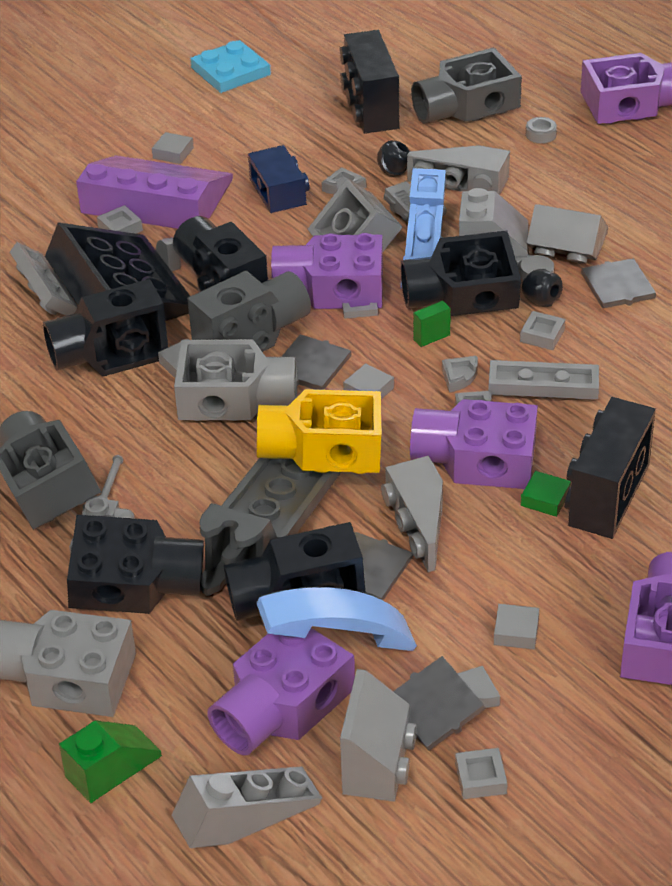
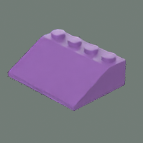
[76,155,233,229]

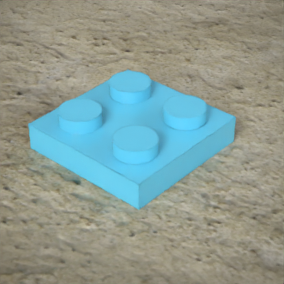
[190,40,271,93]

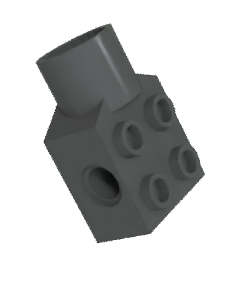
[411,47,522,124]
[187,271,311,352]
[0,411,101,530]

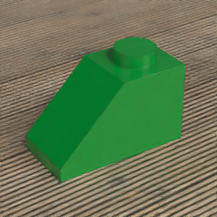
[59,720,162,804]

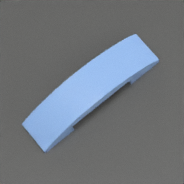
[400,168,446,289]
[256,587,417,651]

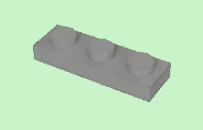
[10,242,78,316]
[488,360,599,399]

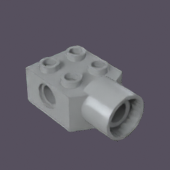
[174,339,297,421]
[0,610,136,717]

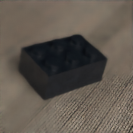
[339,30,399,134]
[564,396,656,539]

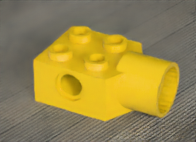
[257,389,382,474]

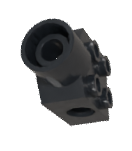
[173,216,268,292]
[401,230,521,316]
[43,279,168,377]
[67,514,204,614]
[224,522,366,621]

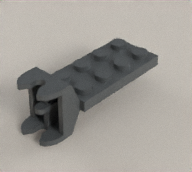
[200,458,341,596]

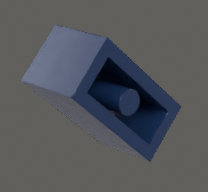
[248,145,310,213]

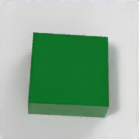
[413,301,451,347]
[521,471,571,517]

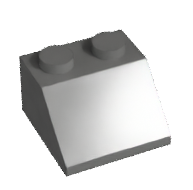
[307,178,403,251]
[459,188,529,257]
[527,204,608,264]
[340,669,417,802]

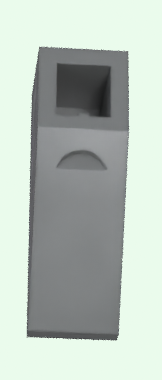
[407,145,510,195]
[381,456,443,572]
[172,767,322,848]

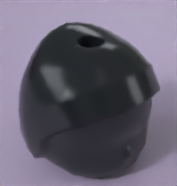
[377,141,410,176]
[521,269,563,307]

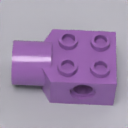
[581,53,672,124]
[271,233,383,309]
[410,399,538,489]
[620,552,672,685]
[207,628,355,755]

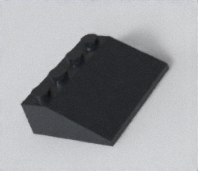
[45,222,190,321]

